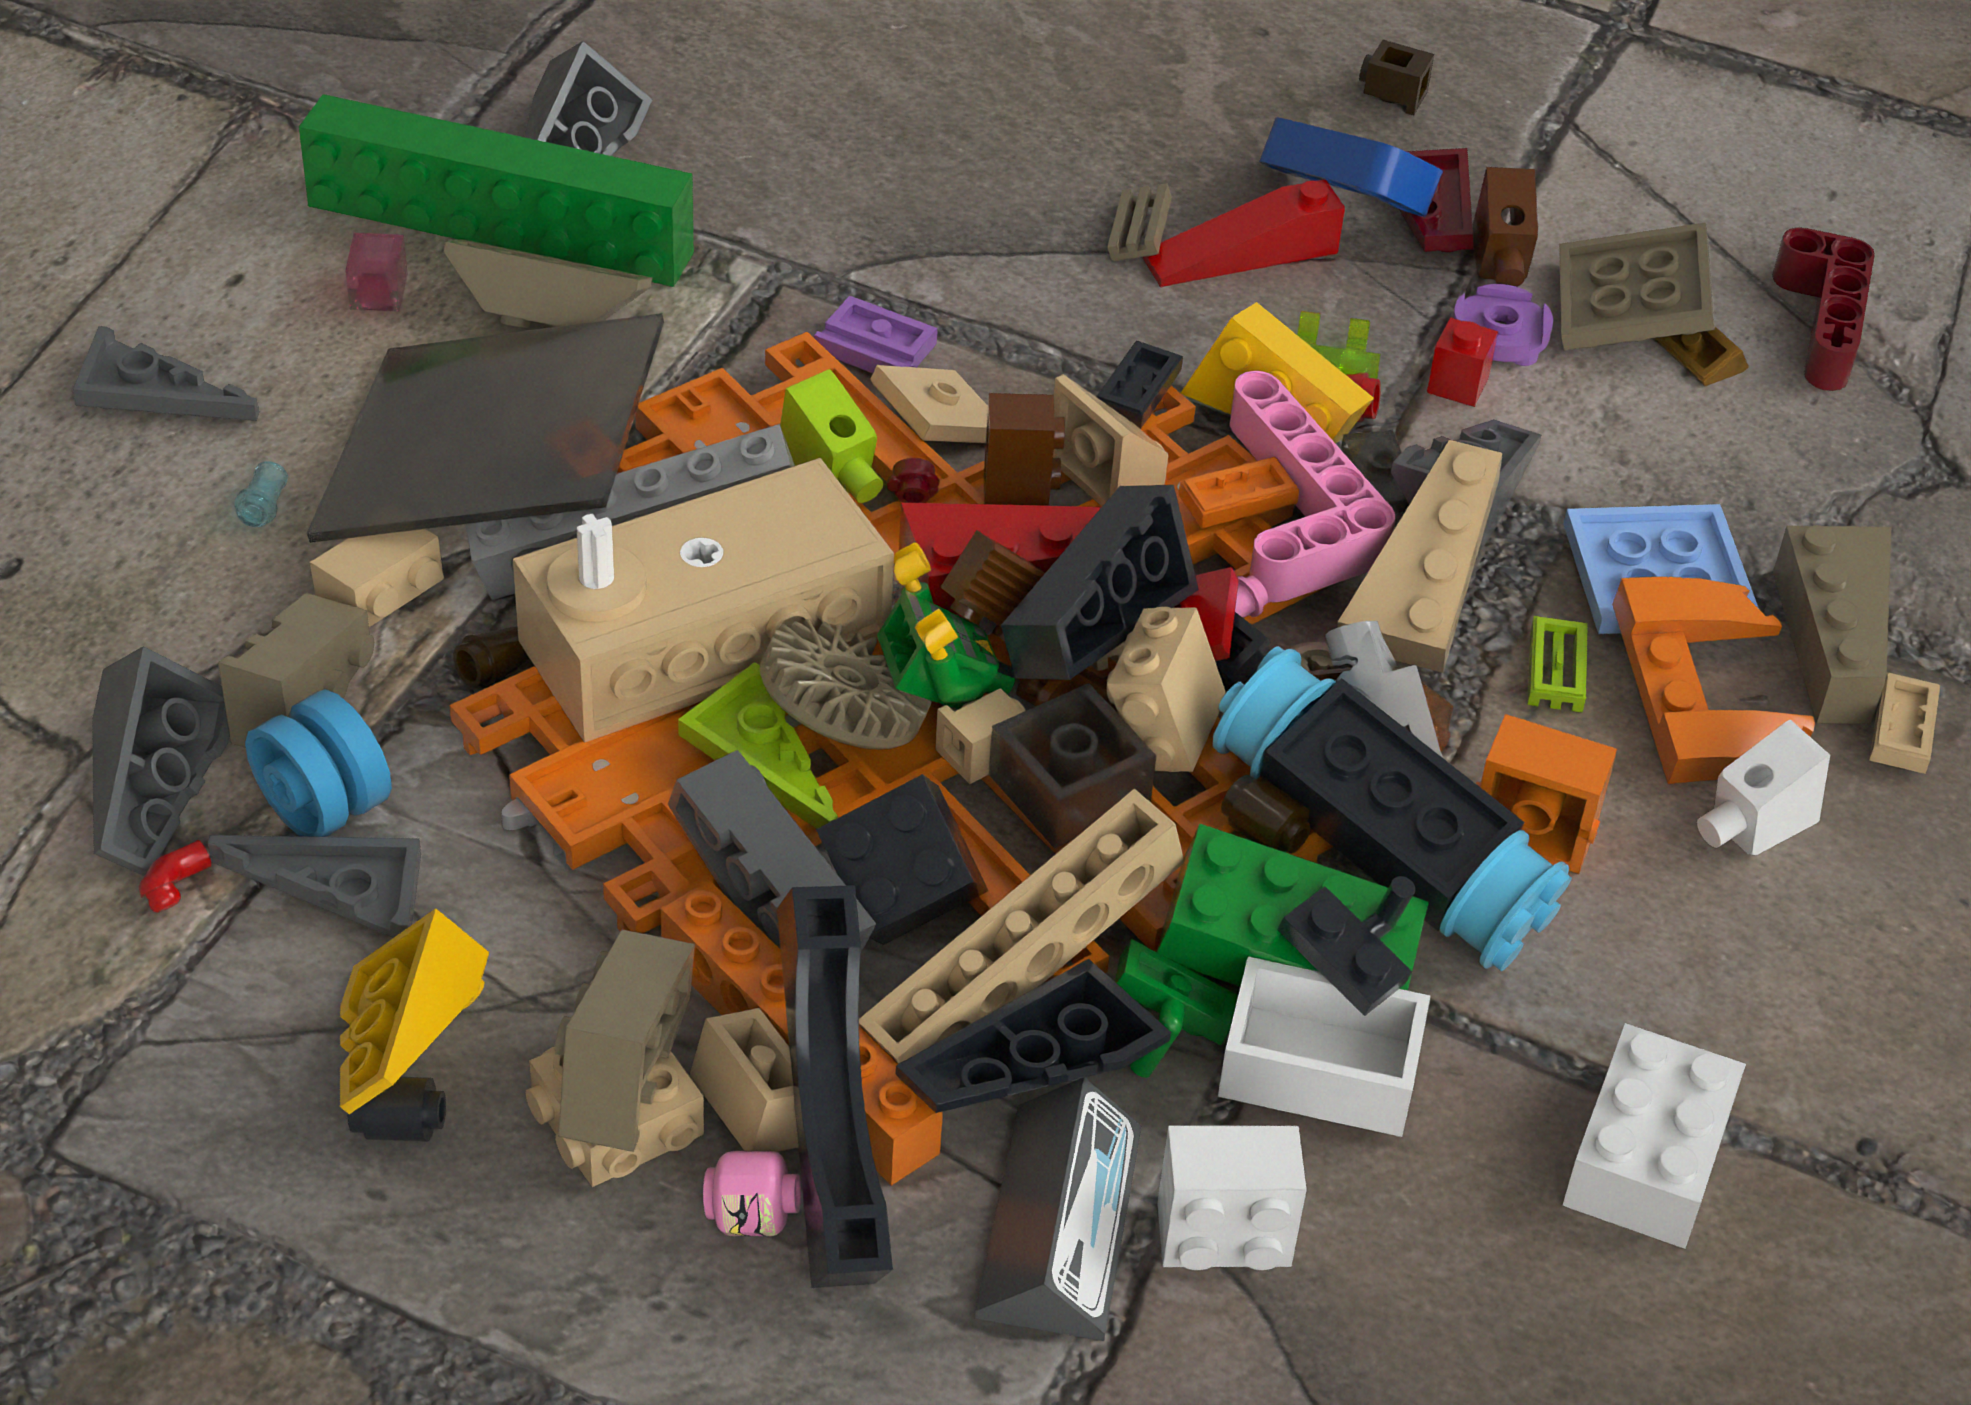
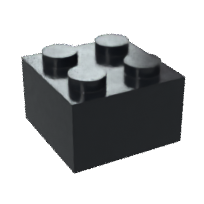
[816,774,989,945]

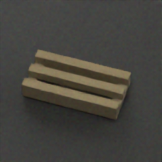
[1107,183,1172,261]

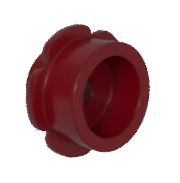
[887,458,940,503]

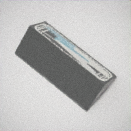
[974,1077,1142,1341]

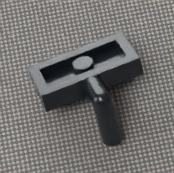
[1277,876,1415,1016]

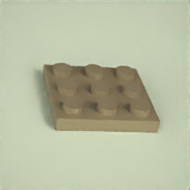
[1559,222,1715,350]

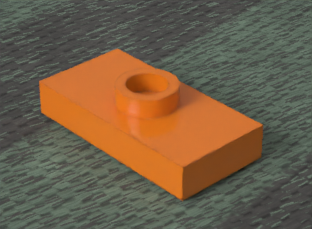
[1178,456,1299,529]

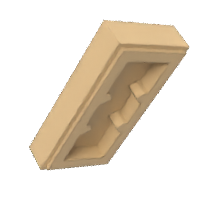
[1869,673,1940,774]

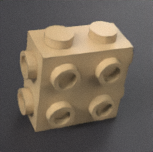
[1107,607,1226,772]
[526,1046,704,1187]

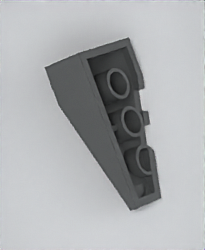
[524,41,653,156]
[1391,419,1542,553]
[92,646,230,876]

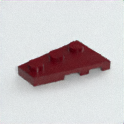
[1399,148,1473,252]

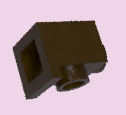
[1359,40,1434,116]

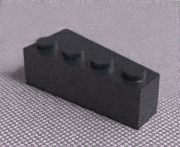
[1001,485,1199,680]

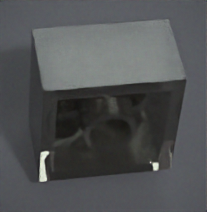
[989,683,1157,849]

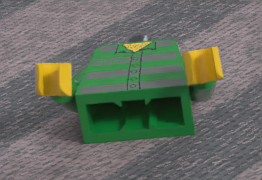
[877,542,1016,709]

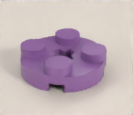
[1453,284,1553,366]

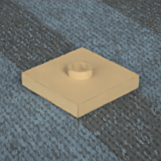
[870,365,988,443]

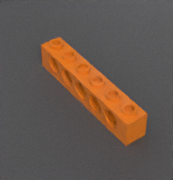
[661,880,943,1186]

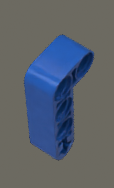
[1259,117,1443,217]

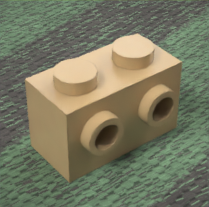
[310,510,444,627]
[689,1008,798,1152]

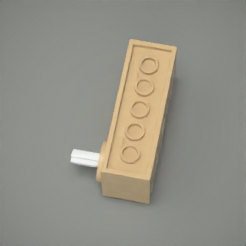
[513,458,894,743]

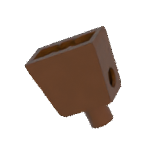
[1473,167,1538,287]

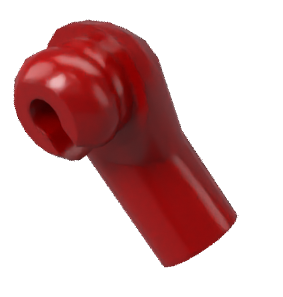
[139,840,212,913]

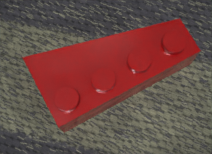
[899,503,1101,619]

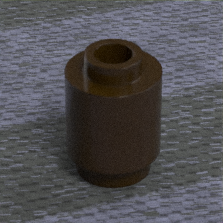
[1221,775,1311,853]

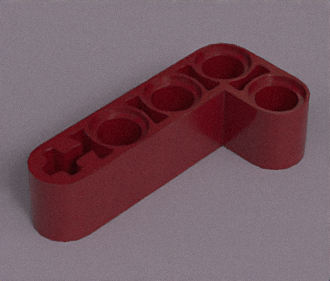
[1772,227,1875,391]

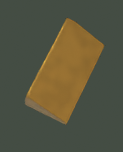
[1653,326,1749,386]

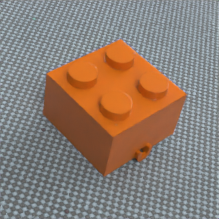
[1476,714,1617,874]

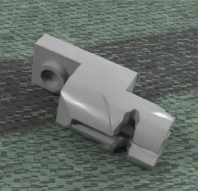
[1325,621,1442,757]

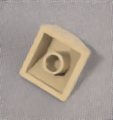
[1053,374,1168,506]

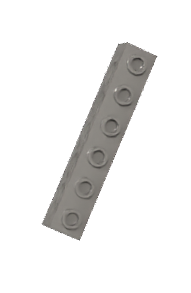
[464,424,795,600]

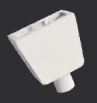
[1697,720,1830,855]

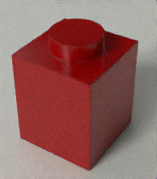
[1427,317,1498,407]

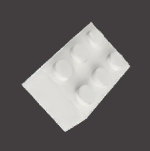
[1218,957,1430,1137]
[1562,1023,1746,1249]

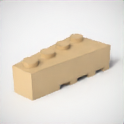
[1338,440,1502,673]

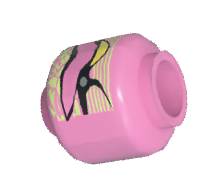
[703,1151,801,1236]

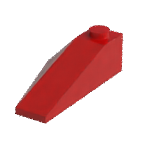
[1142,179,1345,287]

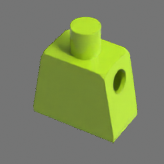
[780,369,883,503]

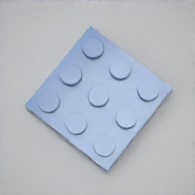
[1563,504,1759,634]

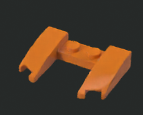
[1612,577,1815,784]

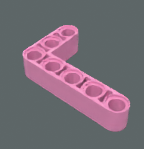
[1230,371,1395,602]

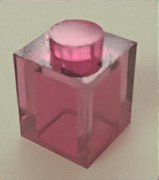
[345,233,408,312]

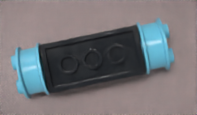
[1213,646,1572,971]

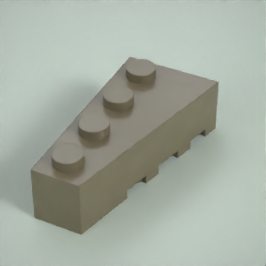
[1773,525,1891,724]

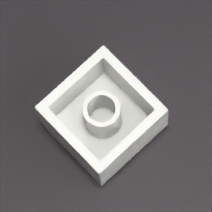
[1157,1126,1306,1270]

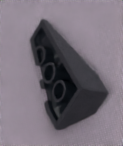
[895,959,1171,1113]

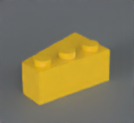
[1181,302,1374,444]

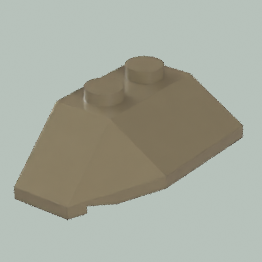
[444,239,652,337]

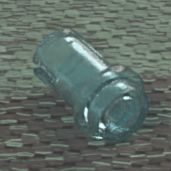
[235,461,288,527]

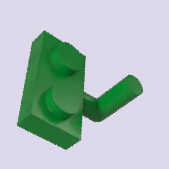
[1115,939,1237,1078]

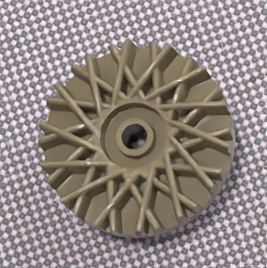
[760,619,932,750]

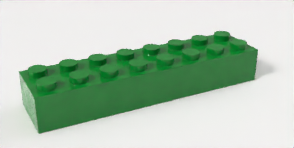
[299,94,694,287]

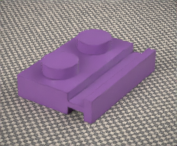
[814,296,938,373]

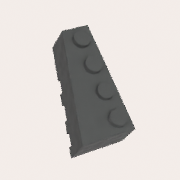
[668,750,876,952]

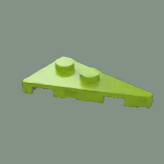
[678,662,838,829]

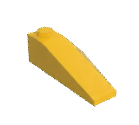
[340,908,489,1114]

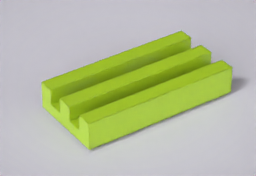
[1527,616,1588,713]

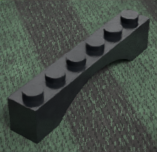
[777,885,893,1288]

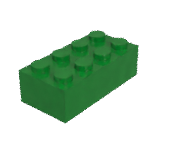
[1156,824,1428,991]

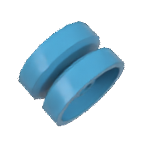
[245,689,392,837]

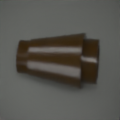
[453,626,530,688]

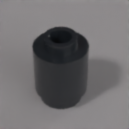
[347,1077,446,1142]

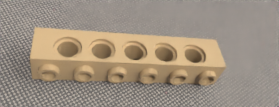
[859,789,1185,1064]

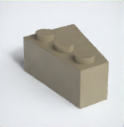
[218,593,375,748]
[555,930,695,1152]

